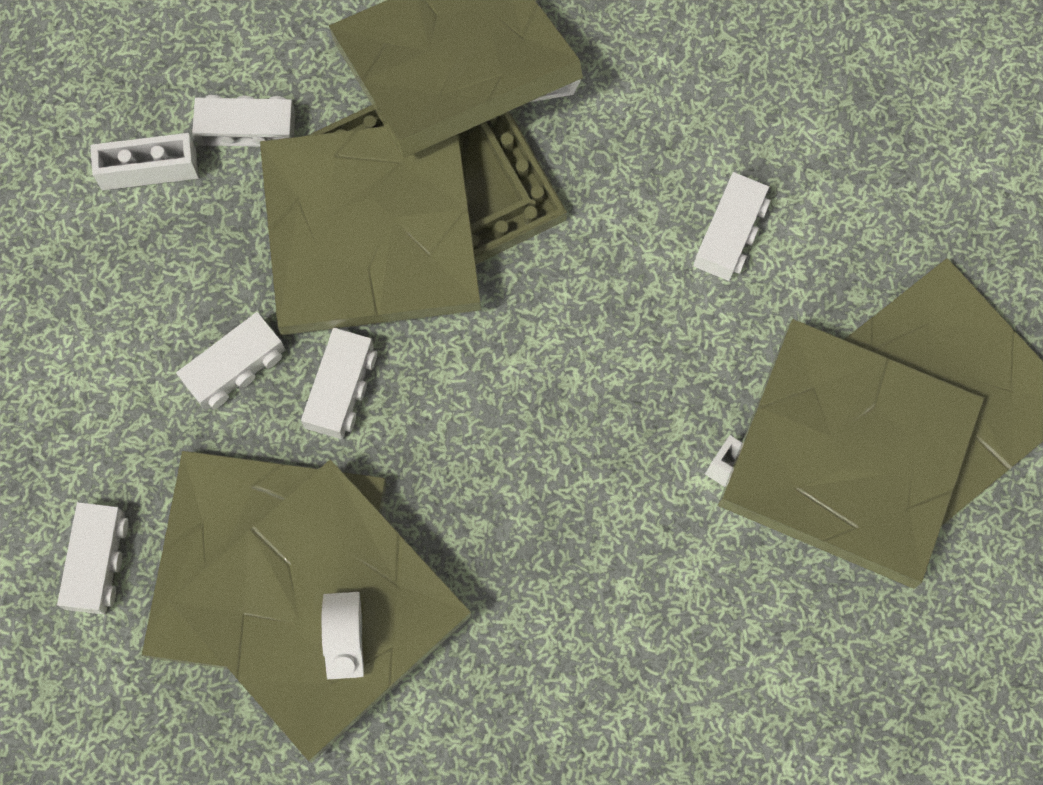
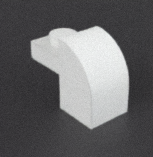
[322,592,364,679]

